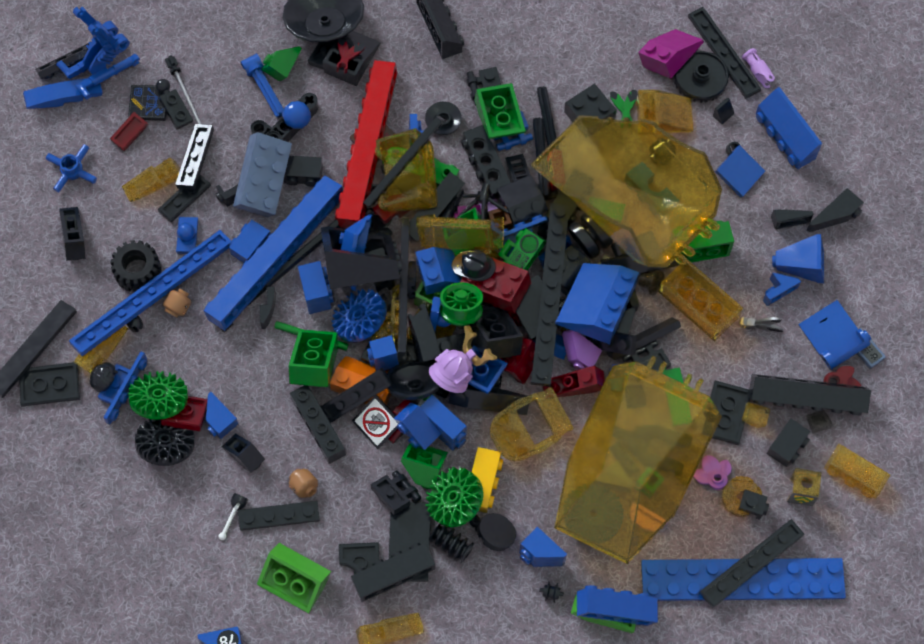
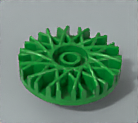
[128,371,188,420]
[425,467,483,527]

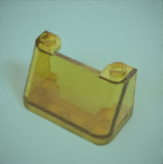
[375,128,437,212]

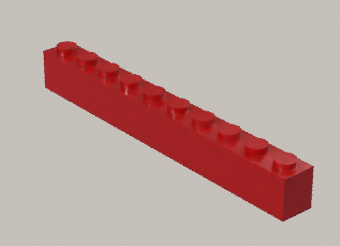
[335,60,398,228]

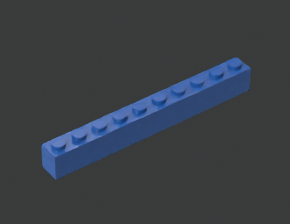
[203,176,343,331]

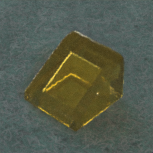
[742,402,770,428]

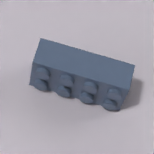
[233,132,292,217]

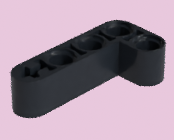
[251,93,319,142]

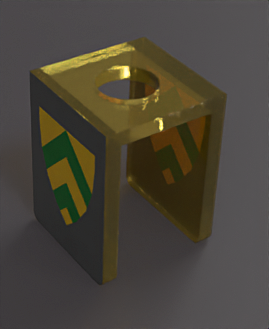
[787,468,822,507]

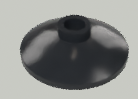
[425,101,462,135]

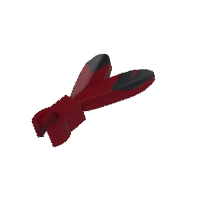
[337,38,365,74]

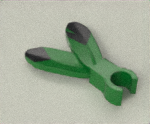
[610,90,638,127]

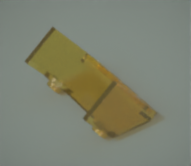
[416,214,504,254]

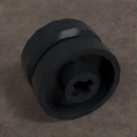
[567,211,613,259]

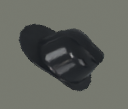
[452,250,495,281]

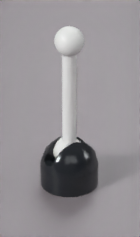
[218,493,248,540]

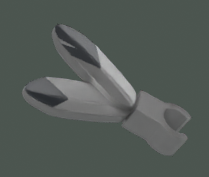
[739,317,784,332]

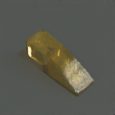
[122,157,180,202]
[74,326,128,373]
[356,612,424,644]

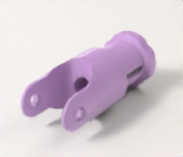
[742,48,775,88]

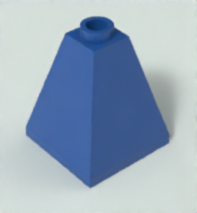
[772,234,824,284]

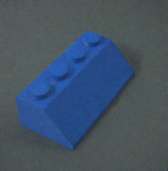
[756,87,822,170]

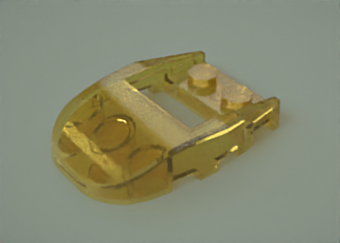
[490,387,574,461]

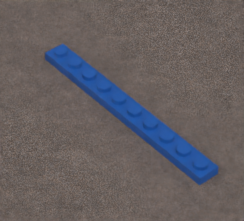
[69,230,231,357]

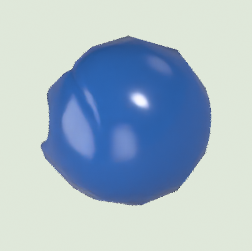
[282,101,311,129]

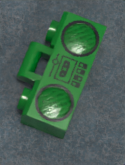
[498,228,547,271]

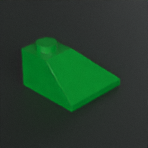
[401,443,448,489]

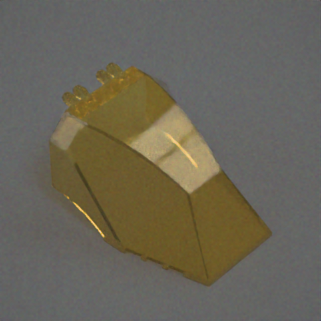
[531,115,722,267]
[554,356,722,564]

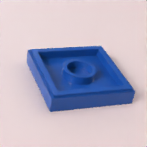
[715,145,765,197]

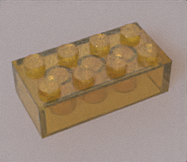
[658,258,743,342]

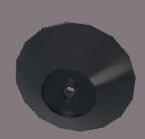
[282,0,365,42]

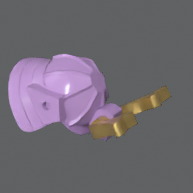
[429,326,497,393]

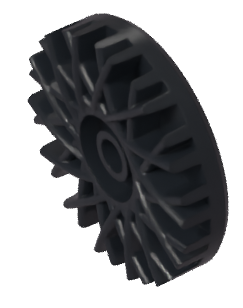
[674,51,729,103]
[135,419,195,466]

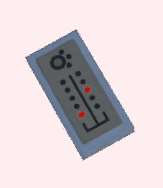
[857,328,886,369]

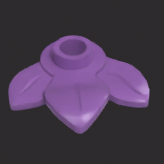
[692,455,732,490]

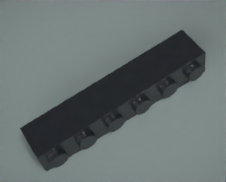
[748,374,871,416]

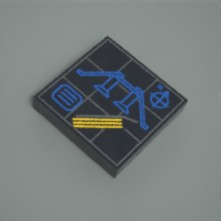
[128,85,166,121]

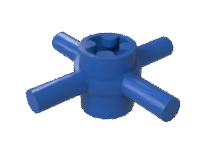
[46,144,97,193]

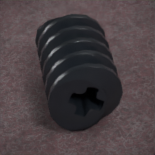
[429,524,474,564]

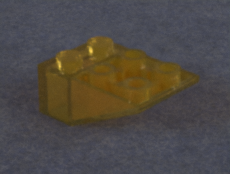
[636,90,693,133]

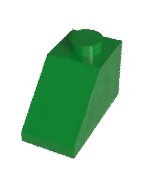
[262,46,302,81]

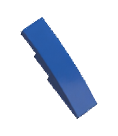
[23,78,103,109]

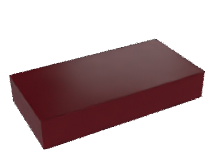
[110,112,149,151]

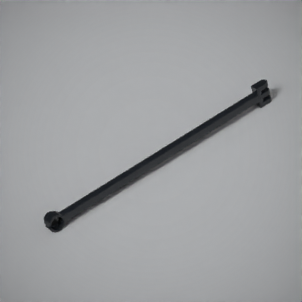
[221,184,377,333]

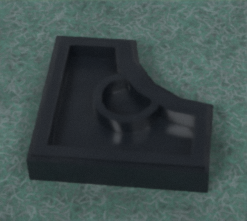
[339,542,380,571]

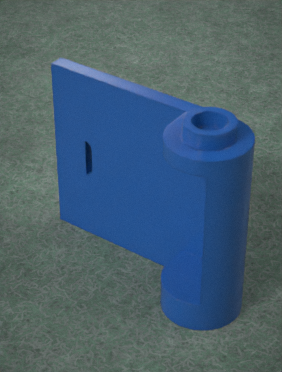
[798,300,872,370]

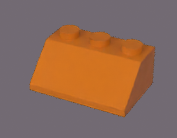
[330,356,391,405]

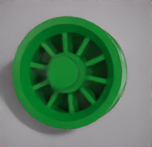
[440,282,483,329]

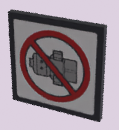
[352,394,398,449]

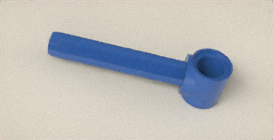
[240,53,284,117]

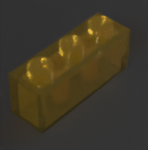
[824,444,890,499]

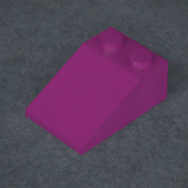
[638,29,704,79]

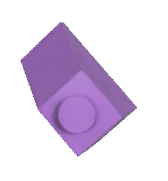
[562,330,602,370]

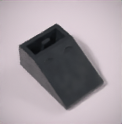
[323,31,381,87]

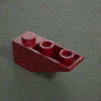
[543,365,606,399]

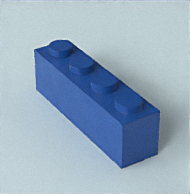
[577,585,658,626]

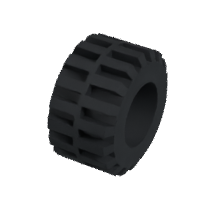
[110,240,162,293]

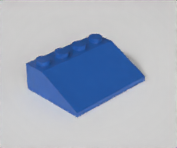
[555,263,639,344]

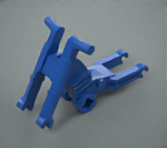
[56,6,140,100]

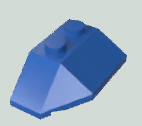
[339,214,372,291]

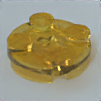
[722,476,762,517]

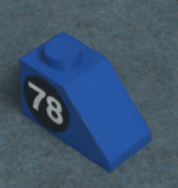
[198,626,242,644]

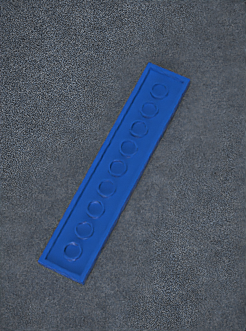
[641,558,846,601]

